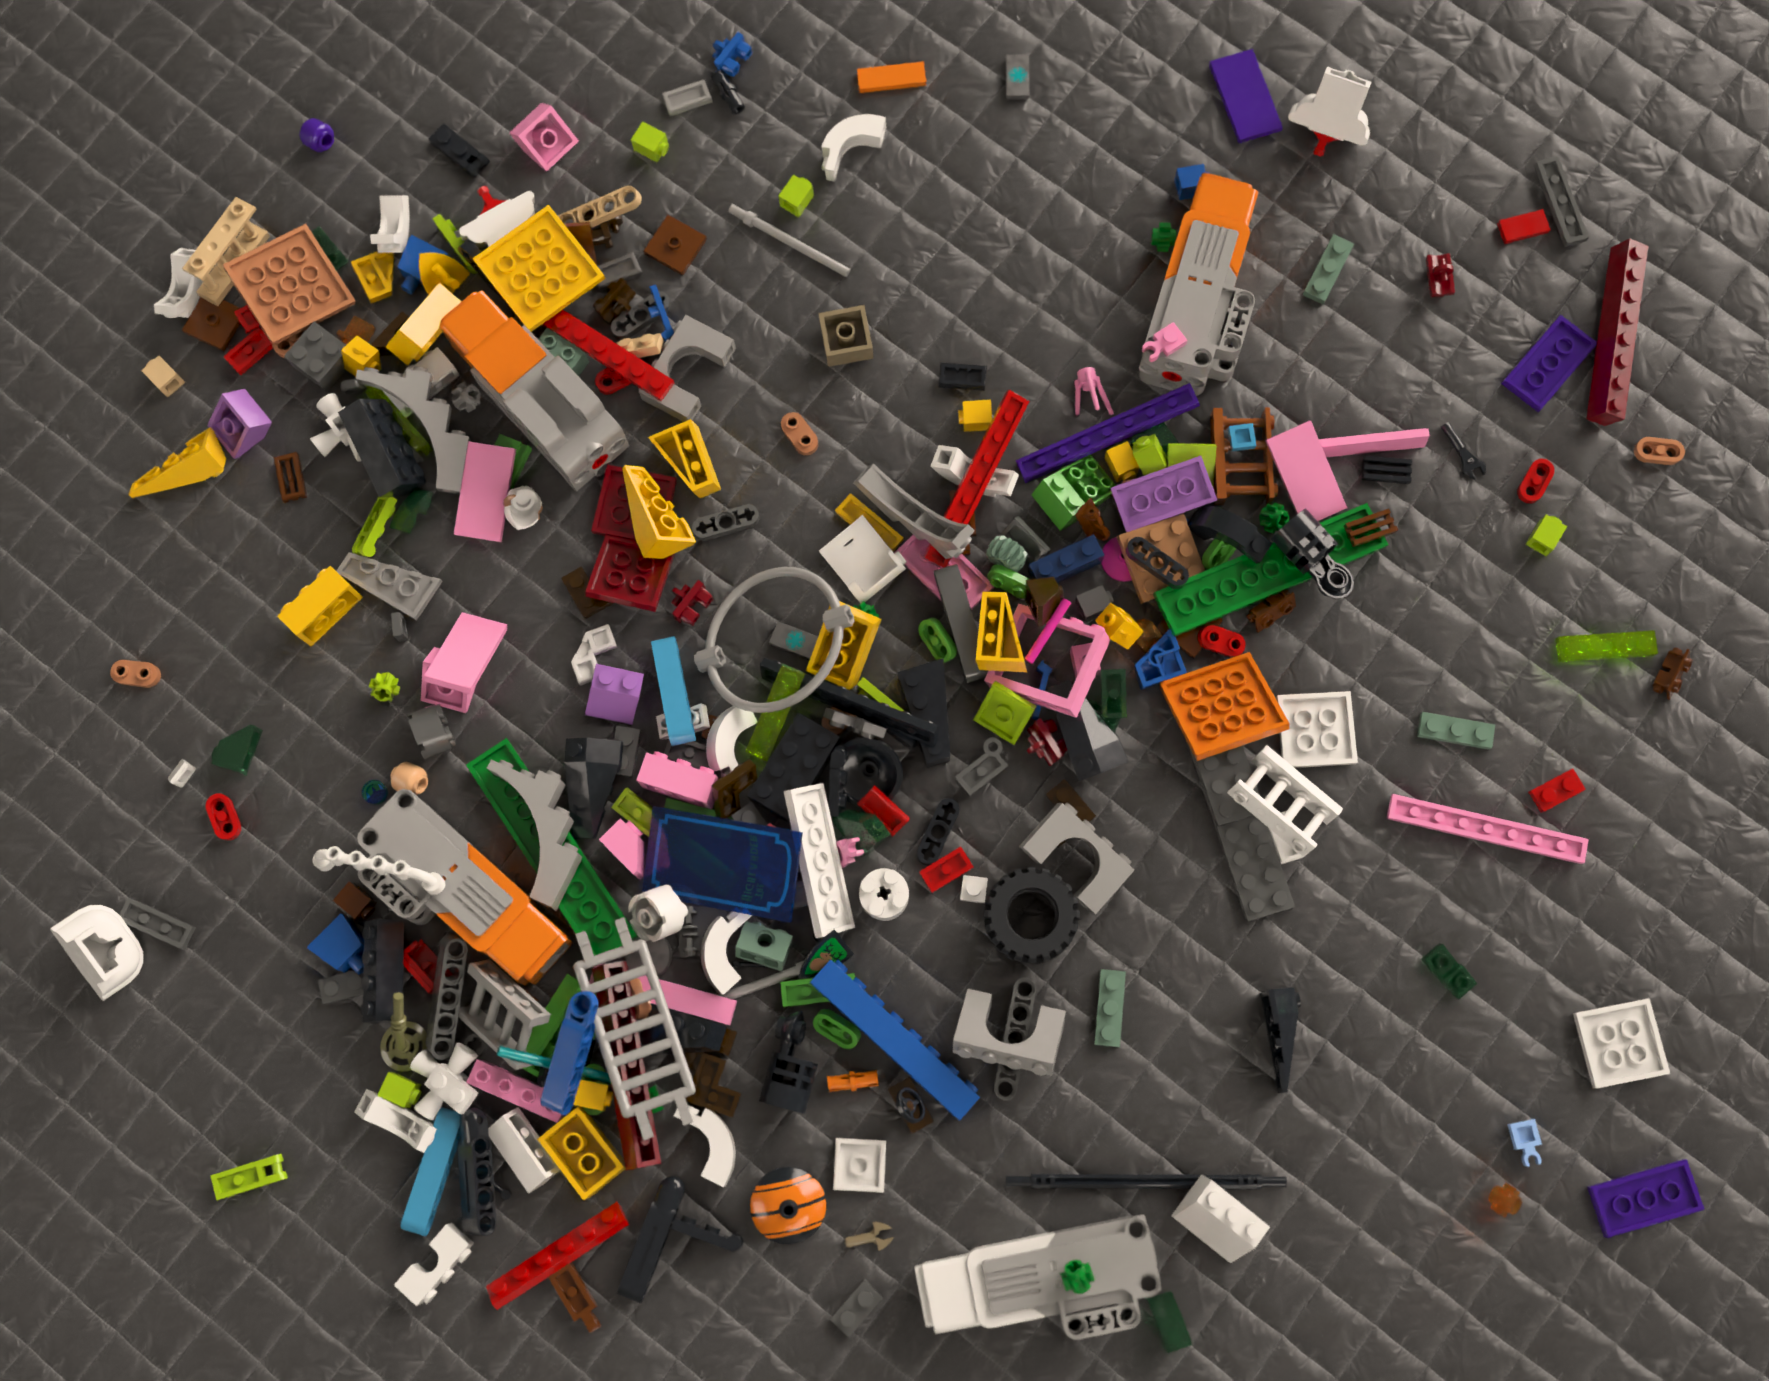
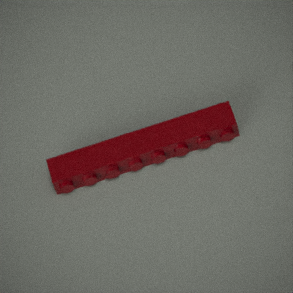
[1586,238,1648,426]
[592,961,661,1171]

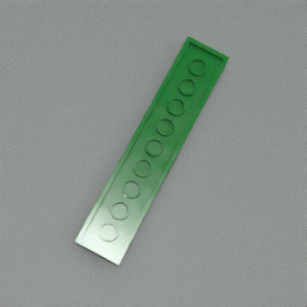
[1153,503,1389,637]
[466,738,638,956]

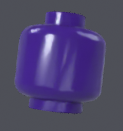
[299,118,334,152]

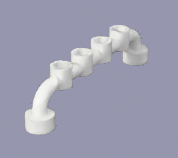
[313,846,445,895]

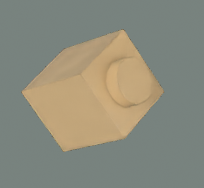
[141,356,185,397]

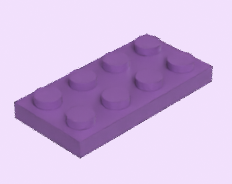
[1110,456,1217,532]

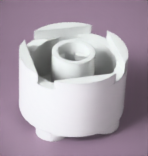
[859,868,909,921]
[628,885,688,942]

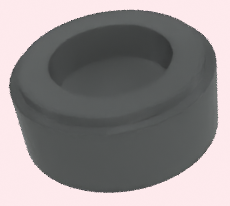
[341,380,365,394]

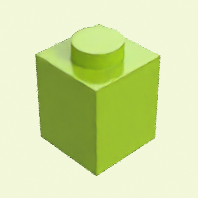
[631,121,669,162]
[778,175,814,217]
[1133,434,1167,476]
[1525,514,1567,556]
[377,1072,422,1108]

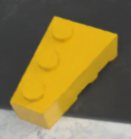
[648,419,721,498]
[976,592,1027,672]

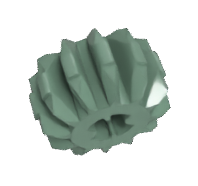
[986,535,1028,573]

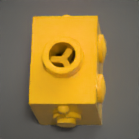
[341,336,381,376]
[1095,602,1143,650]

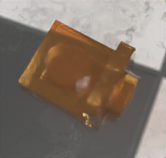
[336,315,376,345]
[1135,618,1163,654]

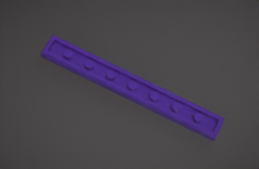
[1016,383,1200,483]

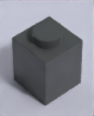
[1075,585,1114,623]

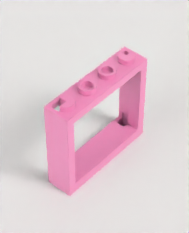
[984,604,1111,718]

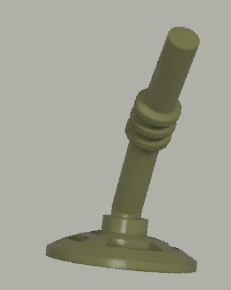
[380,993,428,1072]

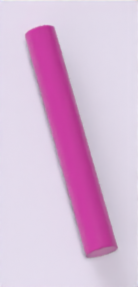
[1024,598,1071,664]

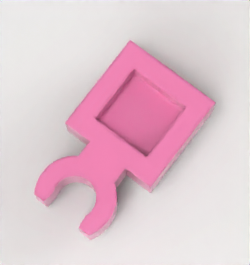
[1142,322,1187,362]
[836,837,864,868]

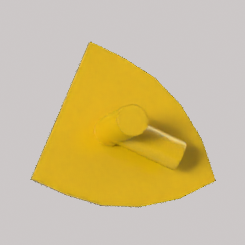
[419,252,470,295]

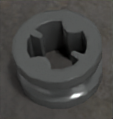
[464,1034,488,1056]

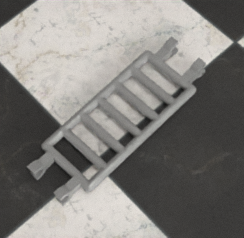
[573,917,696,1140]

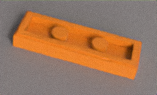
[857,62,926,93]

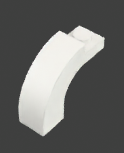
[822,114,886,181]
[370,196,409,253]
[154,248,203,318]
[931,445,1019,497]
[706,706,758,778]
[701,907,753,995]
[354,1089,437,1152]
[674,1104,736,1187]

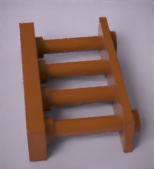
[1210,407,1278,506]

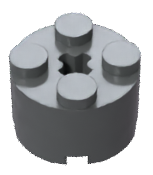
[407,704,457,759]

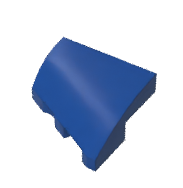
[1134,629,1187,690]

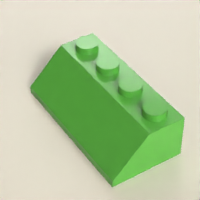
[523,974,596,1077]

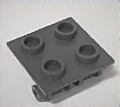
[678,905,729,958]

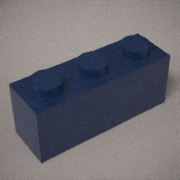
[1028,534,1104,584]

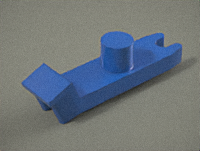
[648,284,675,342]
[1032,660,1053,720]

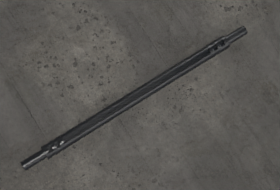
[1006,1174,1287,1190]

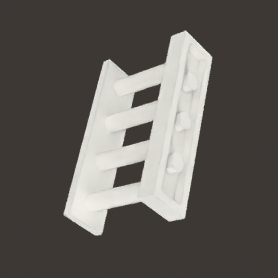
[1227,745,1343,857]

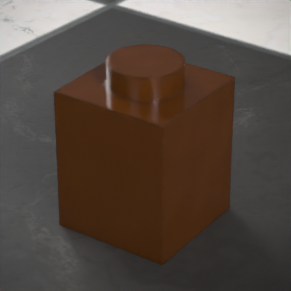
[333,881,377,921]

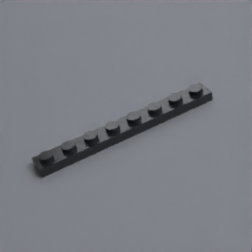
[760,658,938,747]

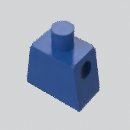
[398,235,450,295]
[307,913,364,975]

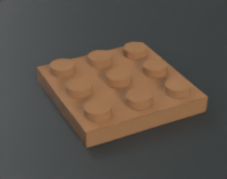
[1117,513,1205,604]

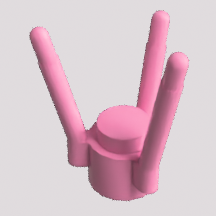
[1074,367,1114,416]

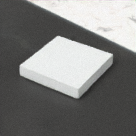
[833,1138,886,1193]

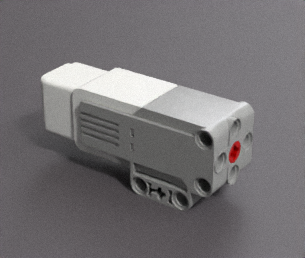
[915,1214,1161,1339]

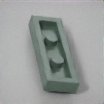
[1303,234,1354,305]
[1417,712,1495,750]
[1094,969,1126,1047]

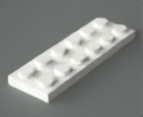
[784,783,855,938]

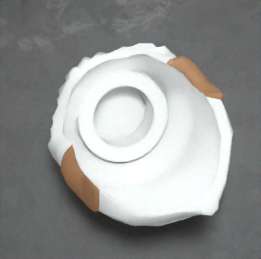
[503,486,543,530]

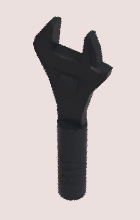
[1441,422,1486,480]

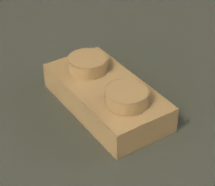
[617,333,664,358]

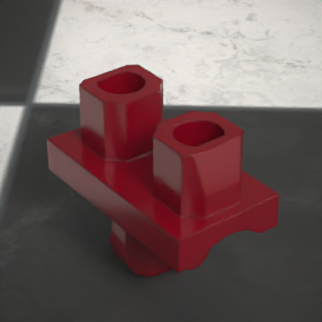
[1425,253,1455,298]
[671,580,713,626]
[1026,718,1067,766]

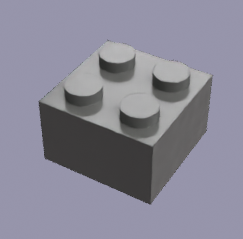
[284,321,346,392]

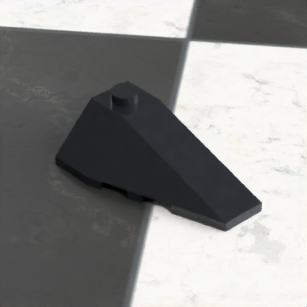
[1048,679,1128,781]
[1260,987,1301,1093]

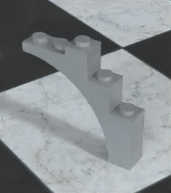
[356,366,471,495]
[853,464,975,559]
[487,759,583,911]

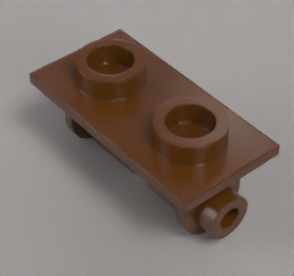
[1075,498,1110,541]
[1246,590,1296,633]
[1652,648,1693,700]

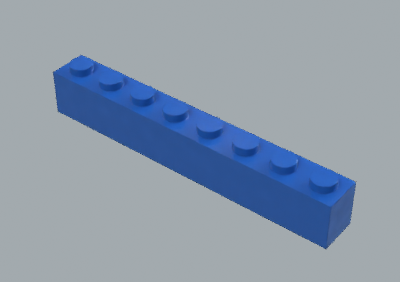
[810,960,980,1120]

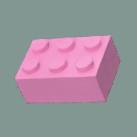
[637,751,718,809]

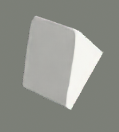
[168,759,196,788]

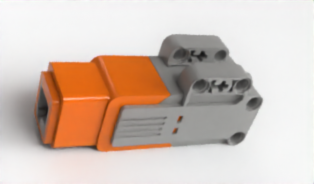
[1139,173,1258,396]
[440,291,630,492]
[357,789,573,986]

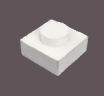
[960,875,988,904]

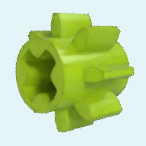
[369,672,400,702]

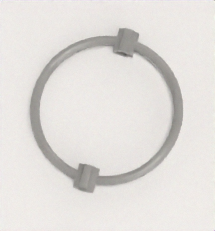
[694,567,855,713]

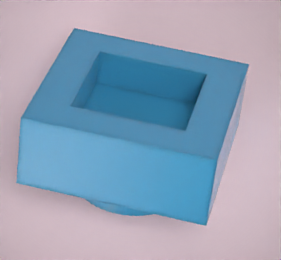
[1228,423,1257,452]

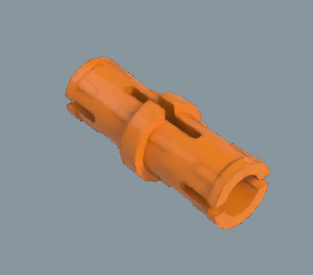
[827,1070,879,1092]

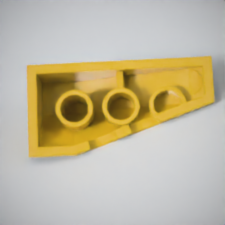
[129,427,226,498]
[622,465,696,559]

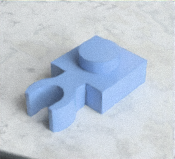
[1507,1119,1542,1167]

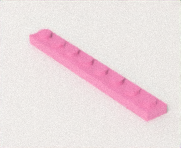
[1386,794,1589,864]

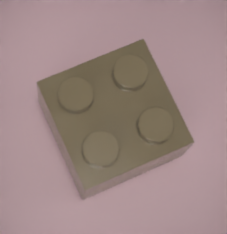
[818,305,873,367]

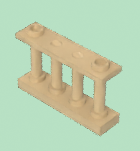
[182,197,270,306]

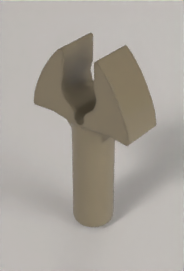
[845,1222,894,1251]

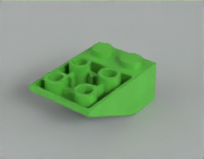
[1031,455,1116,531]

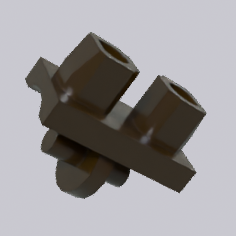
[584,210,623,248]
[593,278,636,325]

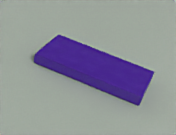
[1209,49,1283,143]
[1501,314,1597,413]
[1587,1159,1705,1238]

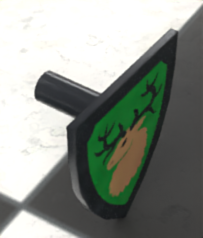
[799,929,854,978]

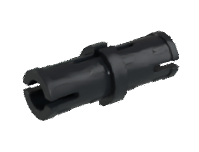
[712,70,745,115]

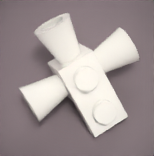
[310,393,361,461]
[410,1043,478,1121]

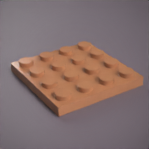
[223,224,355,346]

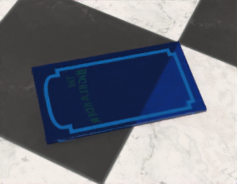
[642,806,803,922]

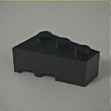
[639,1003,727,1056]

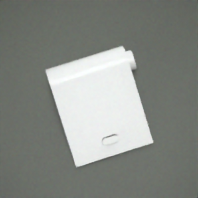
[819,515,907,603]

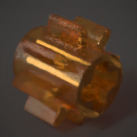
[1489,1183,1522,1218]

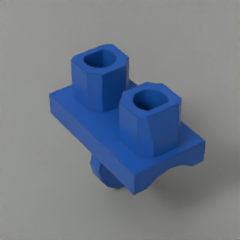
[712,32,752,77]

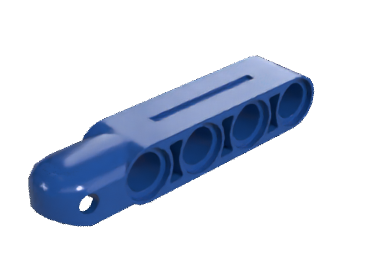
[540,991,598,1115]

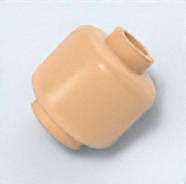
[391,762,428,795]

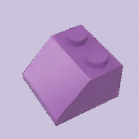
[207,389,272,459]
[585,664,644,725]

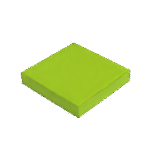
[1166,443,1217,487]
[973,681,1037,745]

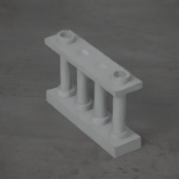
[458,959,551,1070]

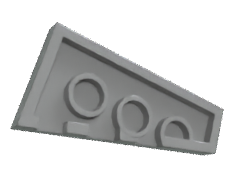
[337,553,443,621]

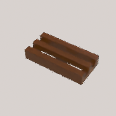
[273,452,307,503]
[1344,509,1398,547]

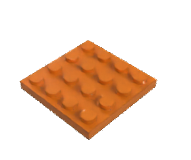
[1159,652,1290,761]

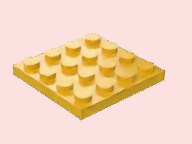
[473,205,605,332]

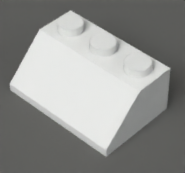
[1172,1174,1270,1263]

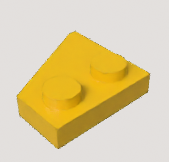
[351,251,394,303]

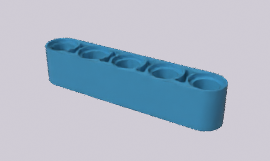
[651,636,696,746]
[401,1107,461,1237]

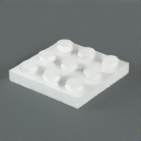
[1276,691,1358,768]
[1573,998,1670,1089]

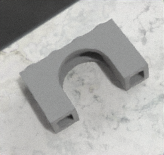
[639,315,736,422]
[1019,803,1134,914]
[953,989,1066,1076]

